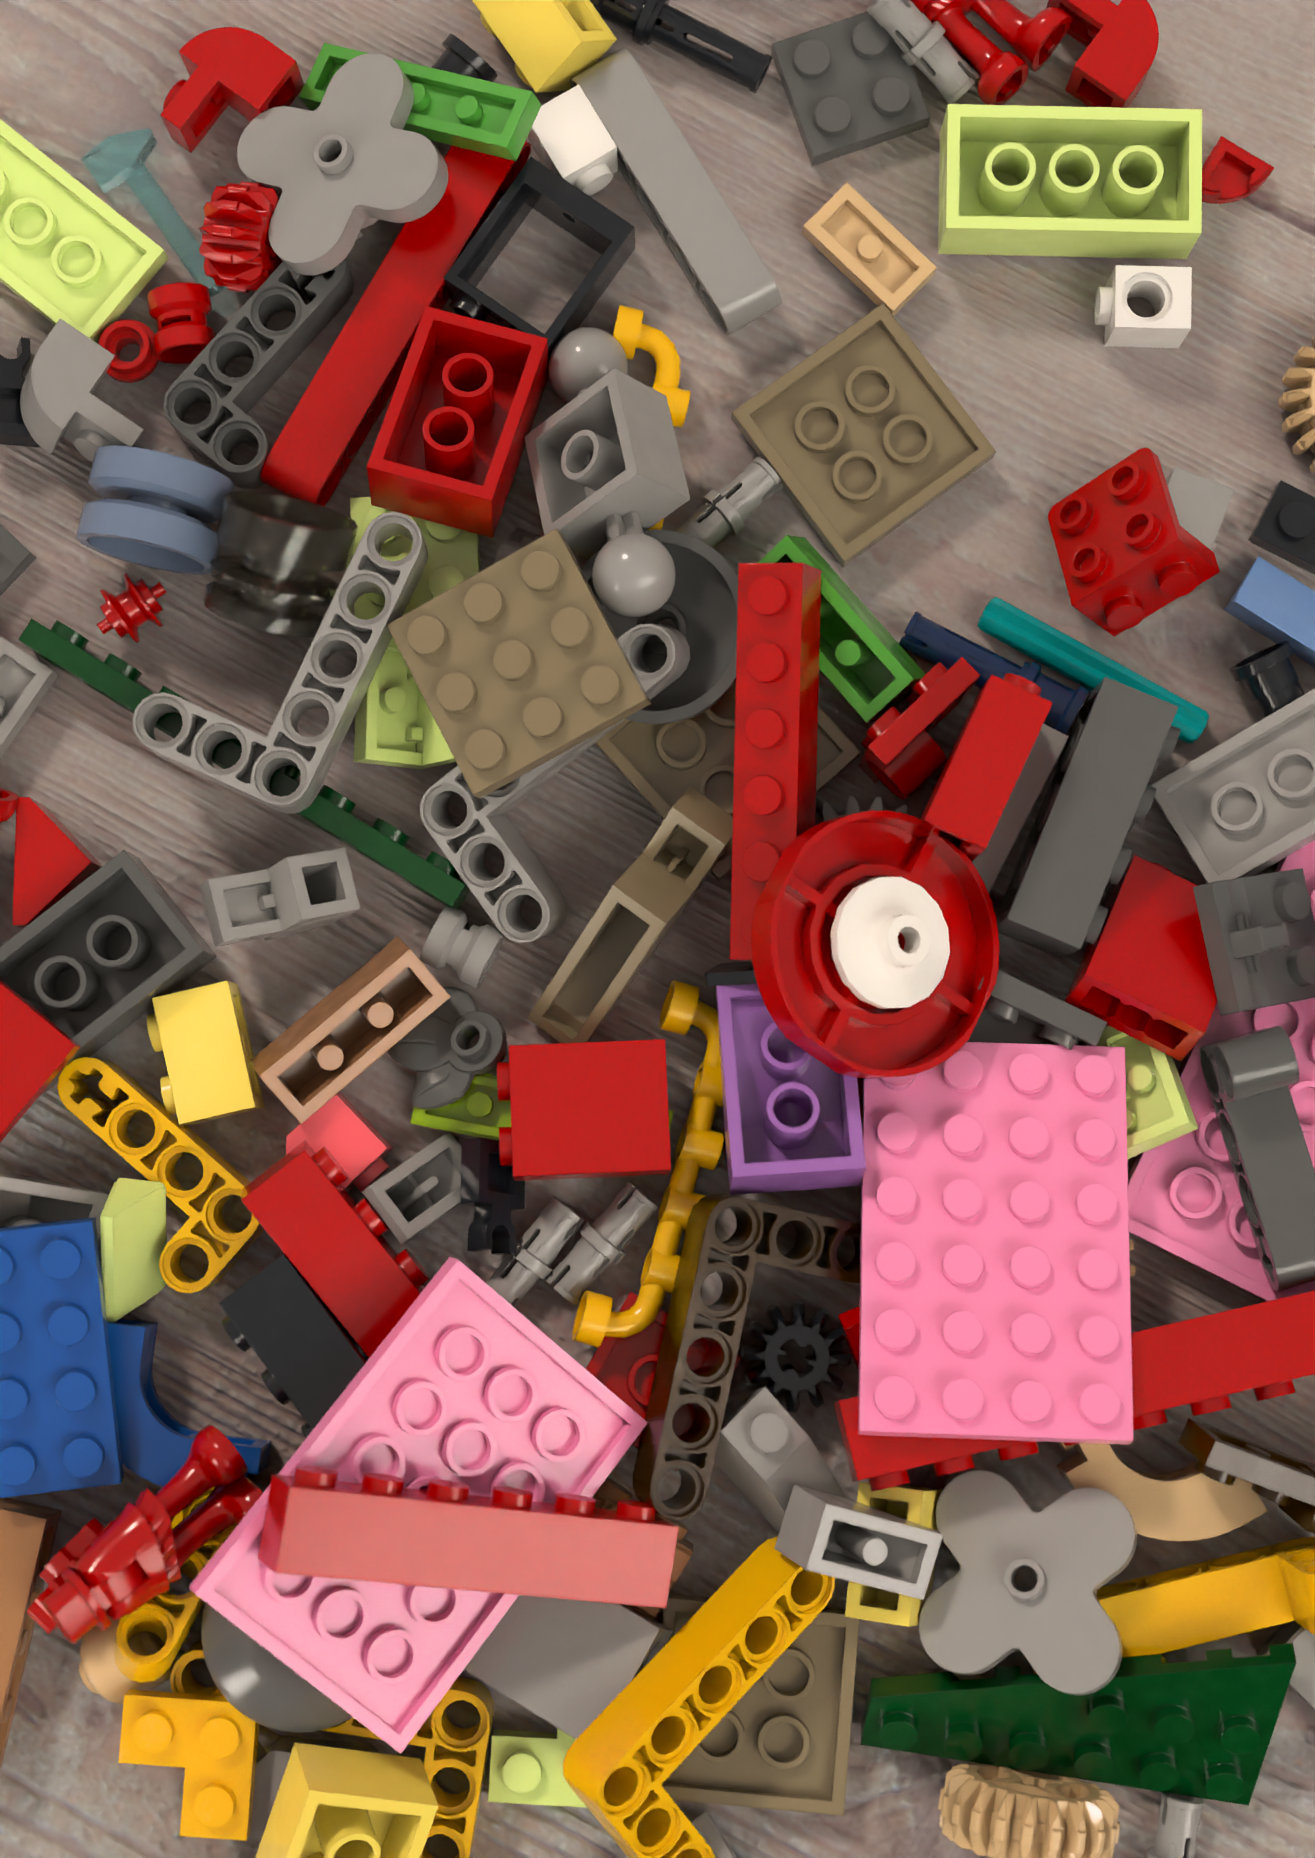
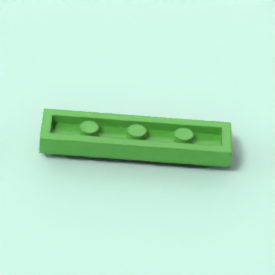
[299,43,542,161]

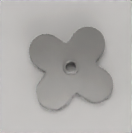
[237,53,448,276]
[919,1470,1137,1695]

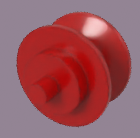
[97,573,167,643]

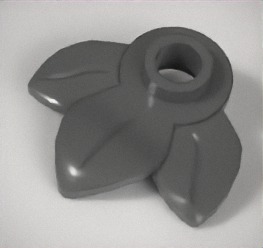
[387,987,507,1110]

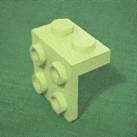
[354,637,456,769]

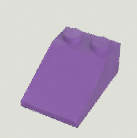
[716,983,866,1195]

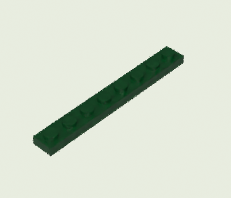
[18,619,470,909]

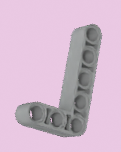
[132,512,428,814]
[420,624,690,943]

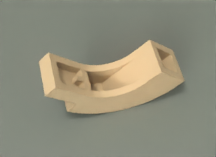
[1056,1442,1268,1542]

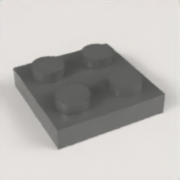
[771,12,930,166]

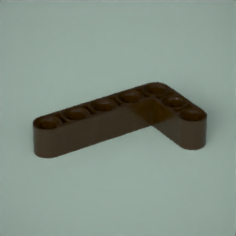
[632,1194,861,1520]

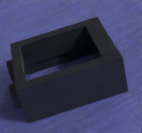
[444,157,635,362]

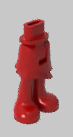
[911,0,1072,105]
[42,1425,263,1644]

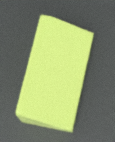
[100,1178,167,1322]

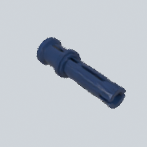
[899,611,1090,735]

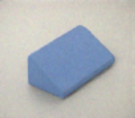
[1223,556,1315,667]

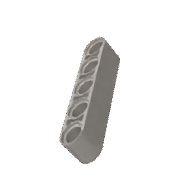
[570,47,782,336]

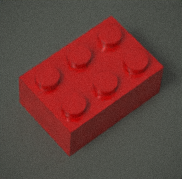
[366,306,548,538]

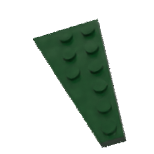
[861,1643,1296,1806]

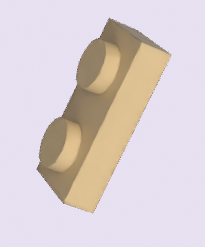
[802,182,937,316]

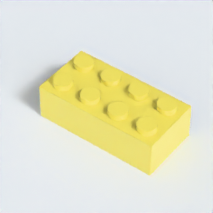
[255,1743,438,1858]

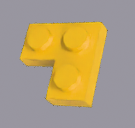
[118,1689,259,1841]

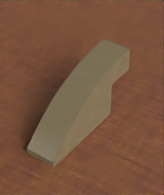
[527,787,733,1043]

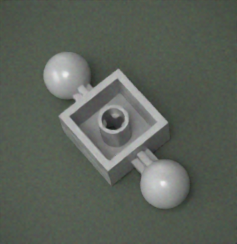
[524,327,690,617]

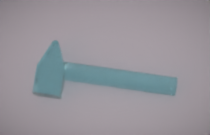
[80,128,225,297]

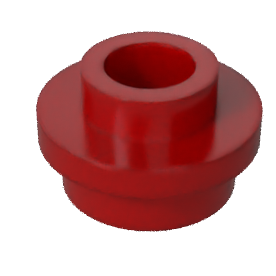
[97,319,159,383]

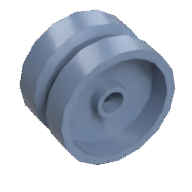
[76,445,234,575]

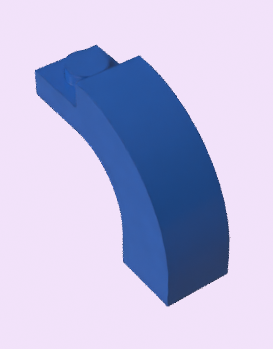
[107,1318,271,1487]

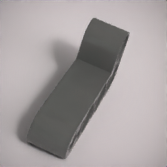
[163,258,354,489]
[1200,1026,1315,1292]

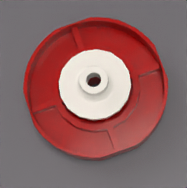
[751,810,1000,1079]

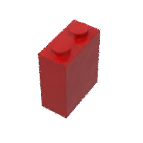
[918,673,1053,862]
[1064,855,1217,1061]
[497,1039,671,1181]

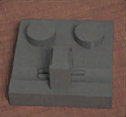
[1193,868,1315,1016]

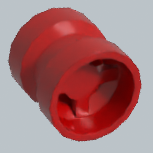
[147,282,216,364]

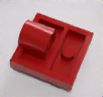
[858,657,980,800]

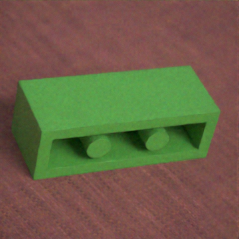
[758,535,925,723]

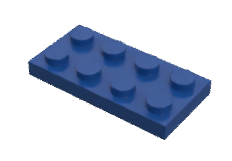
[0,1217,124,1498]

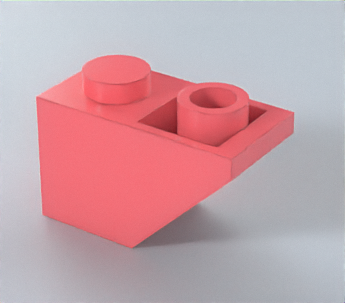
[286,1092,393,1193]

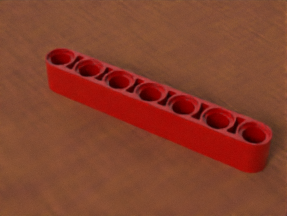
[260,141,531,512]

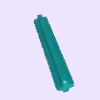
[977,597,1209,743]

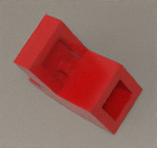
[1046,0,1159,108]
[160,27,304,153]

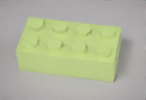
[938,104,1202,259]

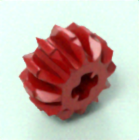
[199,181,283,293]

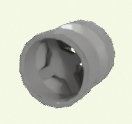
[419,905,505,989]

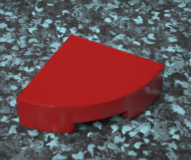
[1202,136,1274,204]

